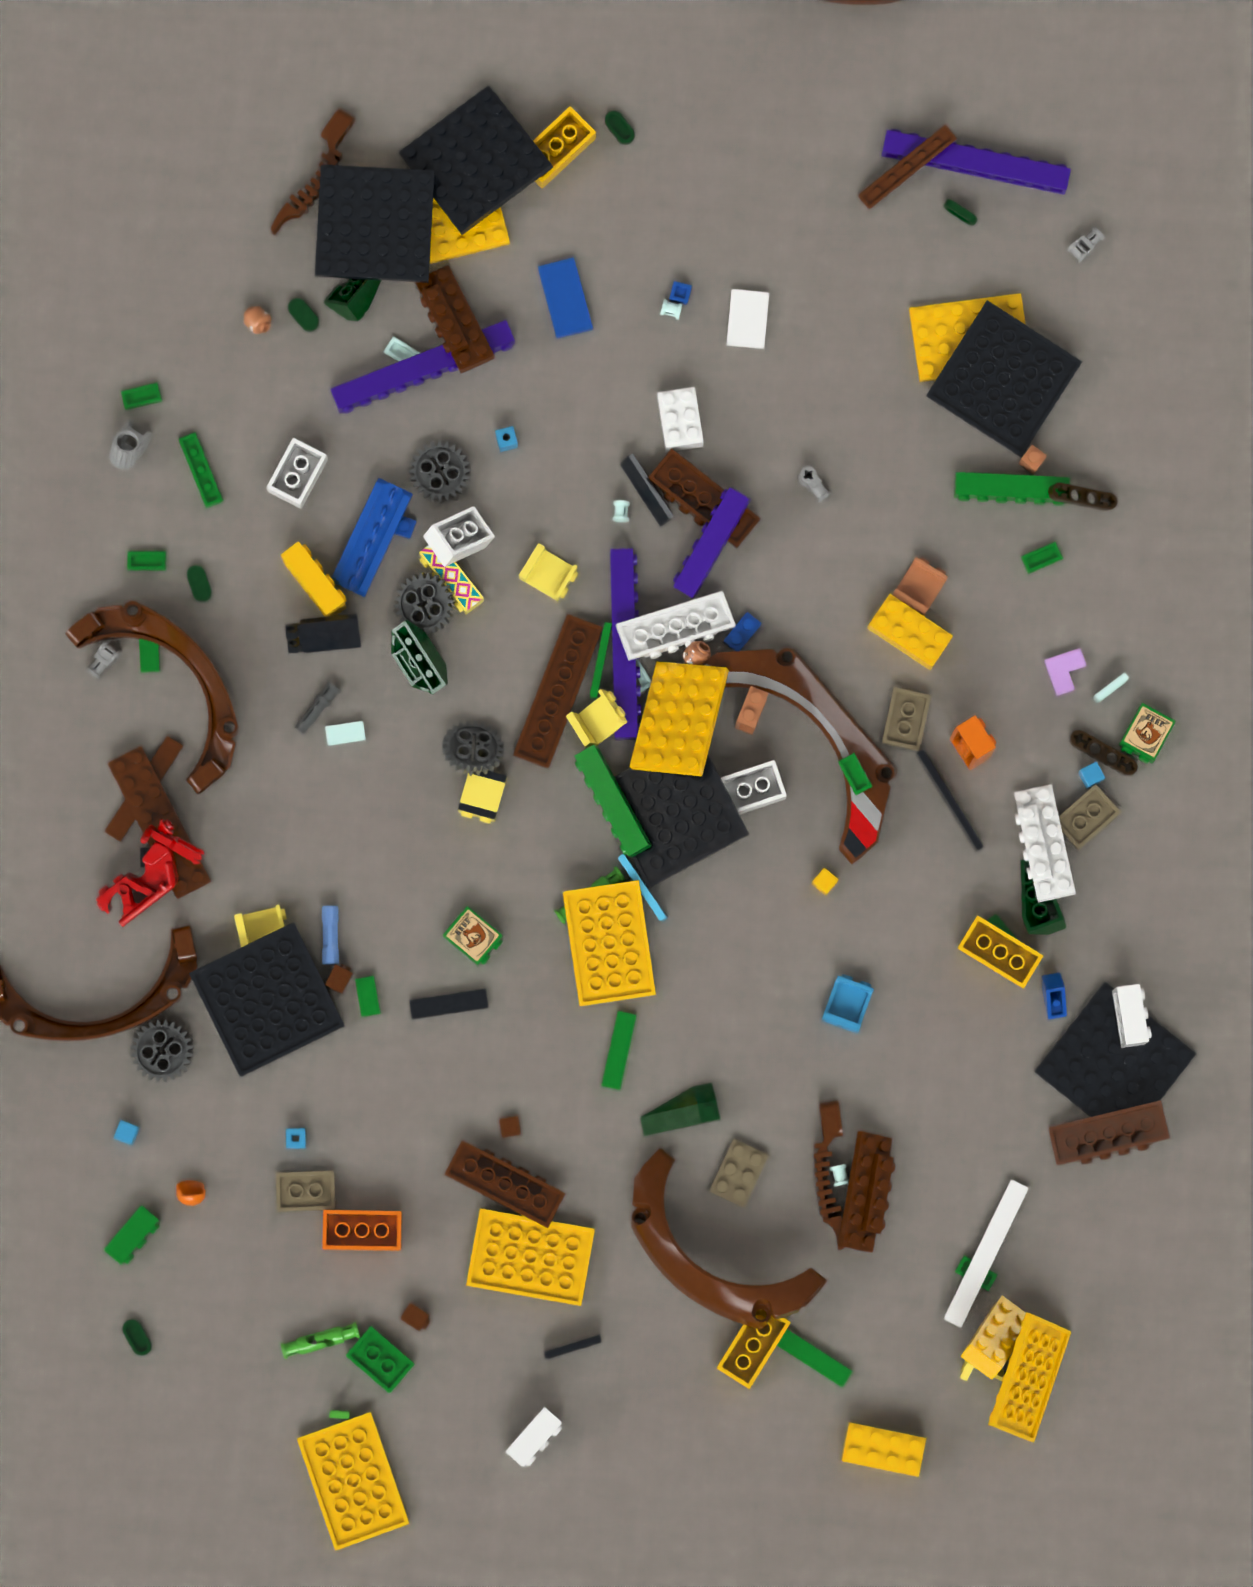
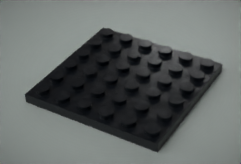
[398,85,553,235]
[315,164,435,283]
[925,300,1082,458]
[615,754,750,888]
[189,922,345,1077]
[1034,982,1197,1117]

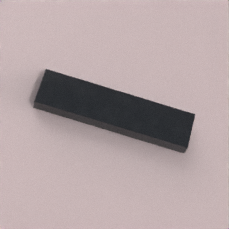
[620,454,674,527]
[409,989,488,1020]

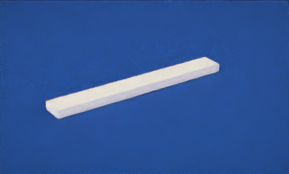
[944,1179,1028,1328]

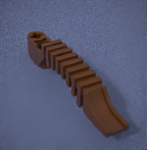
[270,108,356,236]
[813,1100,844,1251]

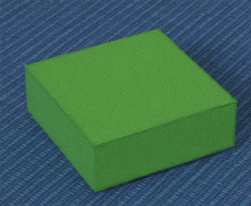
[329,1410,350,1419]

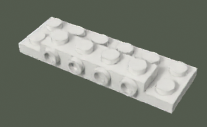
[616,591,736,661]
[1014,784,1076,903]

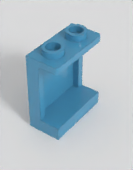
[821,974,874,1034]

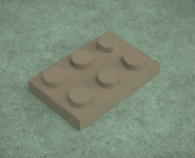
[882,687,931,752]
[1059,784,1121,851]
[709,1139,769,1208]
[276,1171,336,1212]

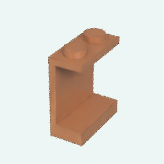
[892,557,948,616]
[735,686,769,735]

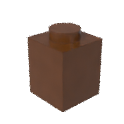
[325,963,354,995]
[400,1303,431,1332]

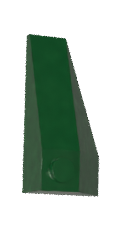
[323,279,382,322]
[1021,859,1067,935]
[640,1083,720,1136]

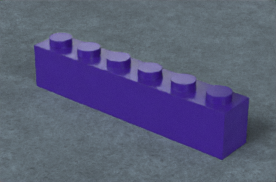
[673,487,752,598]

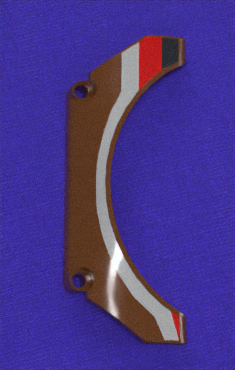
[703,648,897,865]

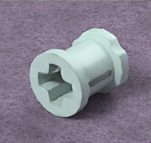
[660,299,683,320]
[612,500,630,522]
[830,1164,849,1187]

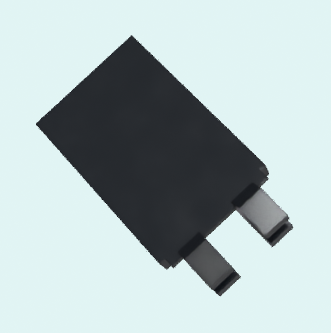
[285,613,361,654]

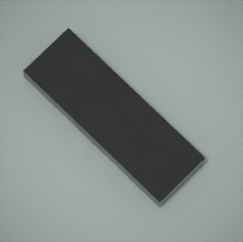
[543,1335,601,1360]

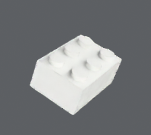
[657,387,704,453]
[266,438,328,509]
[423,506,495,567]
[721,760,787,814]
[1112,984,1151,1048]
[505,1407,563,1467]

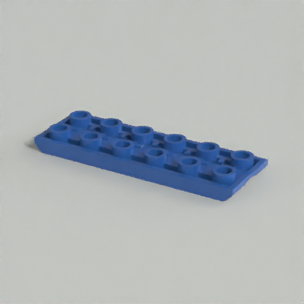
[332,478,413,597]

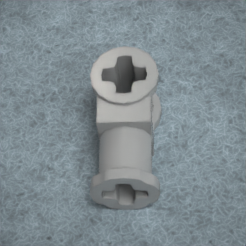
[1066,226,1105,264]
[798,466,832,504]
[85,640,123,680]

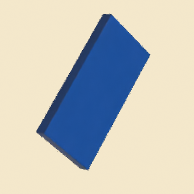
[537,257,593,339]

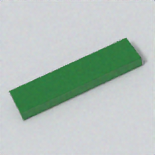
[178,432,224,509]
[590,622,612,700]
[601,1011,637,1091]
[777,1329,853,1388]

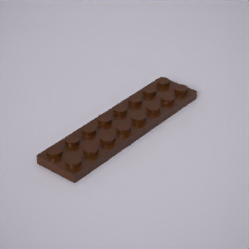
[513,614,603,769]
[107,746,212,900]

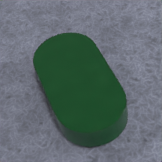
[605,111,635,145]
[943,199,978,226]
[288,298,319,332]
[186,565,212,603]
[122,1319,152,1356]

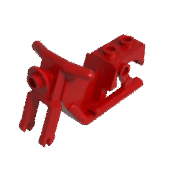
[96,818,205,927]

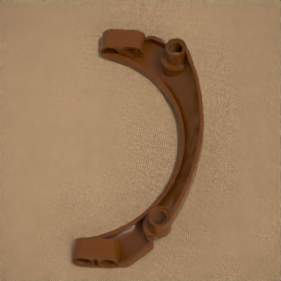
[65,601,239,795]
[0,925,198,1041]
[630,1148,827,1329]

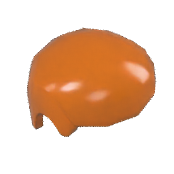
[176,1180,206,1206]

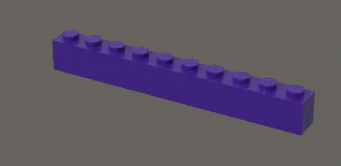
[881,129,1071,195]
[330,320,515,414]
[610,548,641,740]

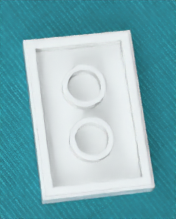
[726,289,769,349]

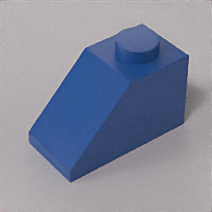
[1041,972,1067,1020]

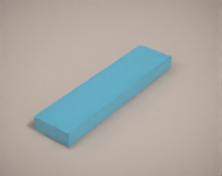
[618,854,668,922]

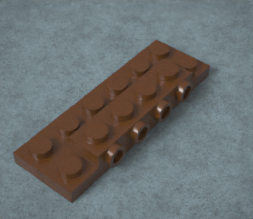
[415,265,495,374]
[648,449,761,549]
[1048,1100,1171,1166]
[838,1131,896,1253]
[444,1140,566,1228]

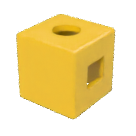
[811,868,839,896]

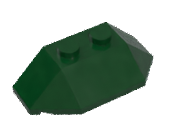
[391,620,448,695]

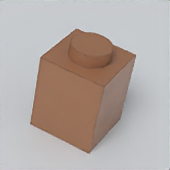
[1019,445,1047,475]

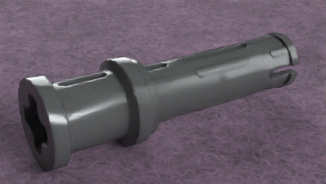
[294,681,342,735]

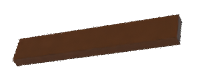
[857,124,958,210]
[104,736,184,843]

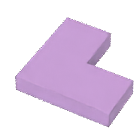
[1044,648,1087,697]

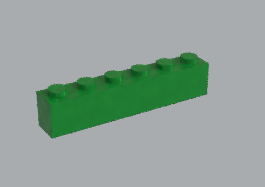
[954,472,1070,506]
[574,745,652,857]

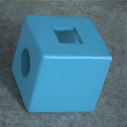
[495,426,518,452]
[1078,761,1105,789]
[113,1120,140,1146]
[286,1128,307,1149]

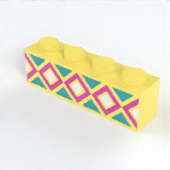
[419,545,484,615]

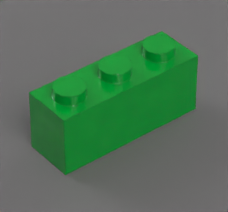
[103,1205,161,1266]

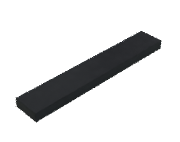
[916,749,983,853]

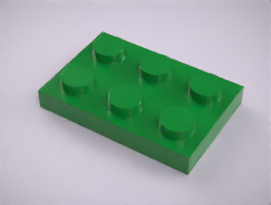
[345,1326,415,1394]

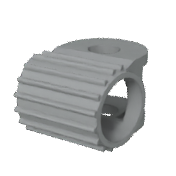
[109,419,153,471]

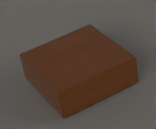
[499,1116,521,1138]

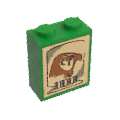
[1119,703,1176,764]
[442,906,503,967]

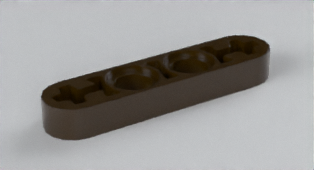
[1048,483,1118,511]
[1069,730,1138,776]

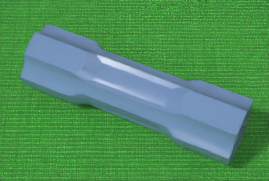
[322,906,339,965]

